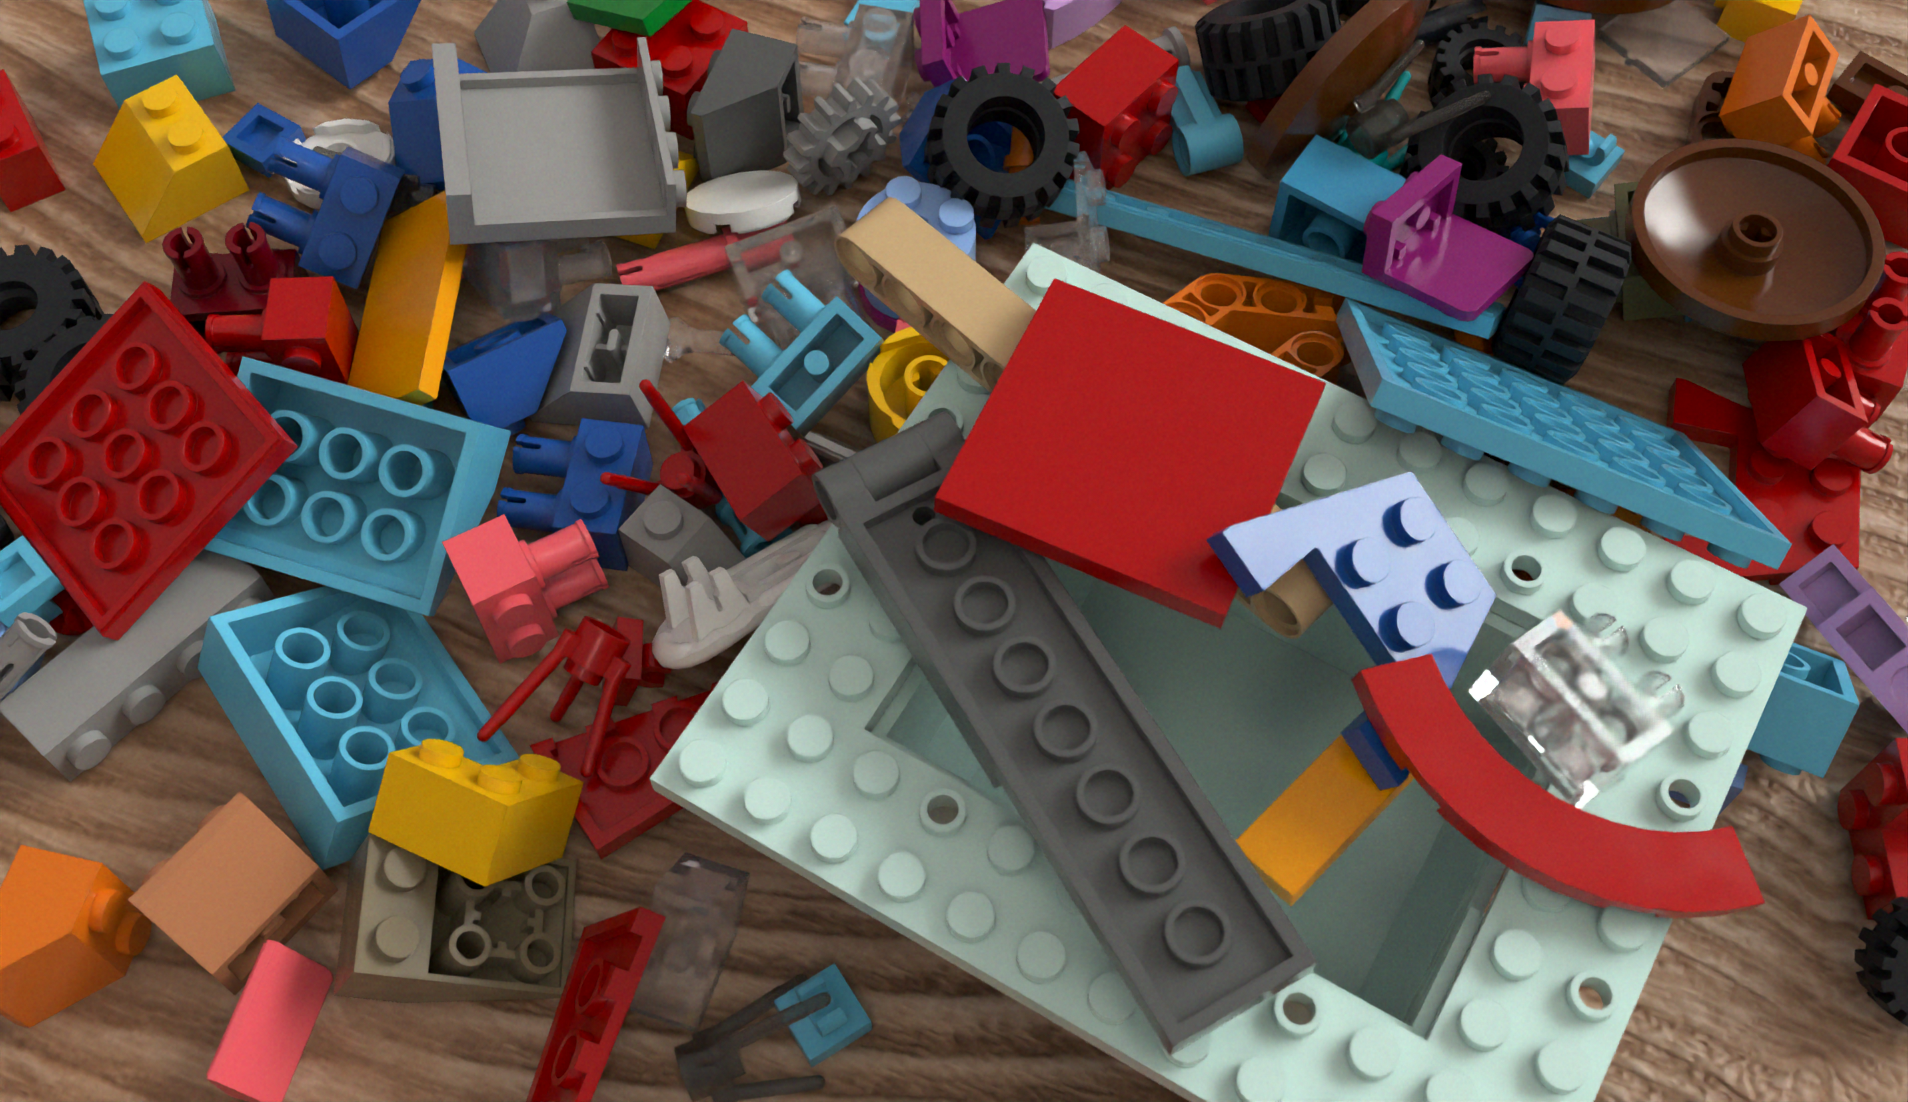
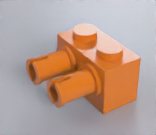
[1719,15,1842,165]

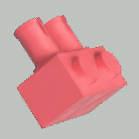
[1473,19,1595,155]
[442,514,609,664]

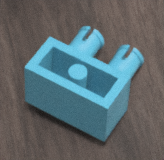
[719,269,884,437]

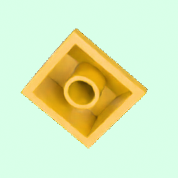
[93,74,249,243]

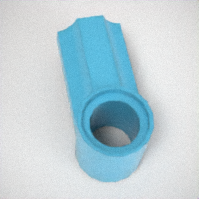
[1170,65,1244,176]

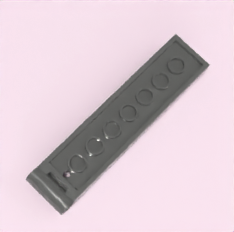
[812,411,1317,1055]

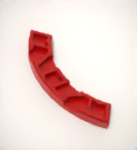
[1351,654,1765,919]

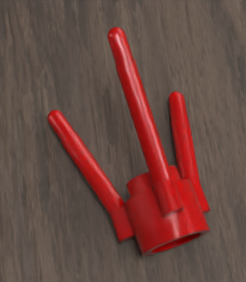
[600,379,722,510]
[477,616,632,778]

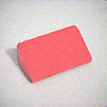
[206,939,333,1102]

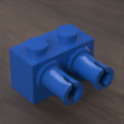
[246,136,405,289]
[497,418,653,571]

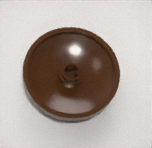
[1247,0,1430,179]
[1625,138,1886,341]

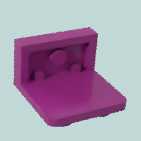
[913,0,1050,88]
[1362,154,1534,322]

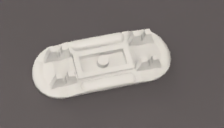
[652,516,835,670]

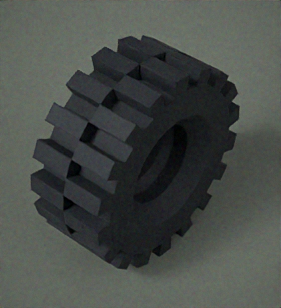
[0,245,104,402]

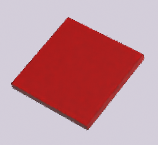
[934,278,1326,629]
[0,281,298,641]

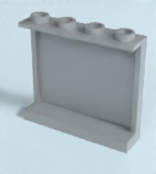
[431,37,687,245]

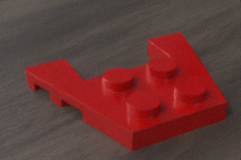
[1661,378,1861,585]

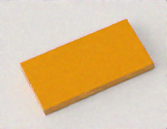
[347,191,468,406]

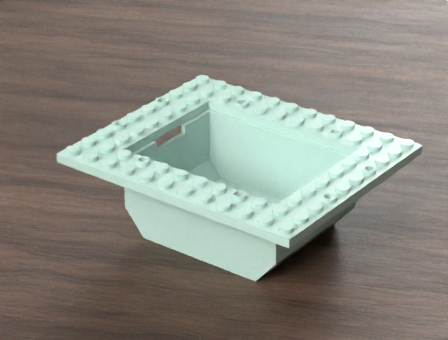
[650,243,1808,1102]

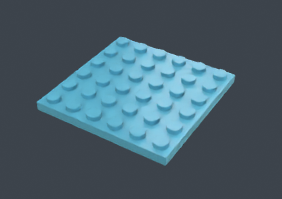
[1336,297,1792,570]

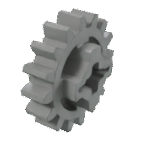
[783,78,901,195]

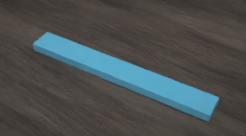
[1044,179,1506,339]

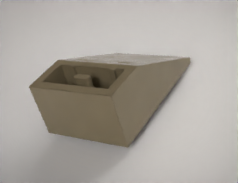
[334,833,577,1003]

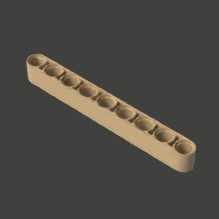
[834,197,1333,639]

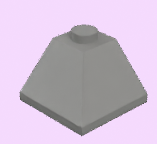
[474,0,600,73]

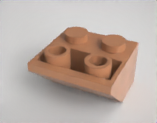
[128,791,338,995]

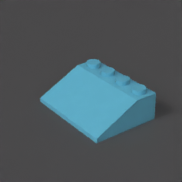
[204,356,511,616]
[197,586,520,870]

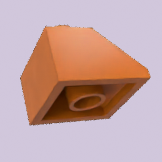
[0,845,152,1028]

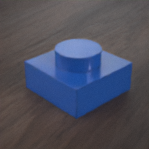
[222,103,306,178]

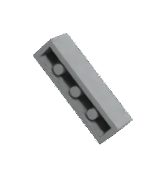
[0,549,276,782]

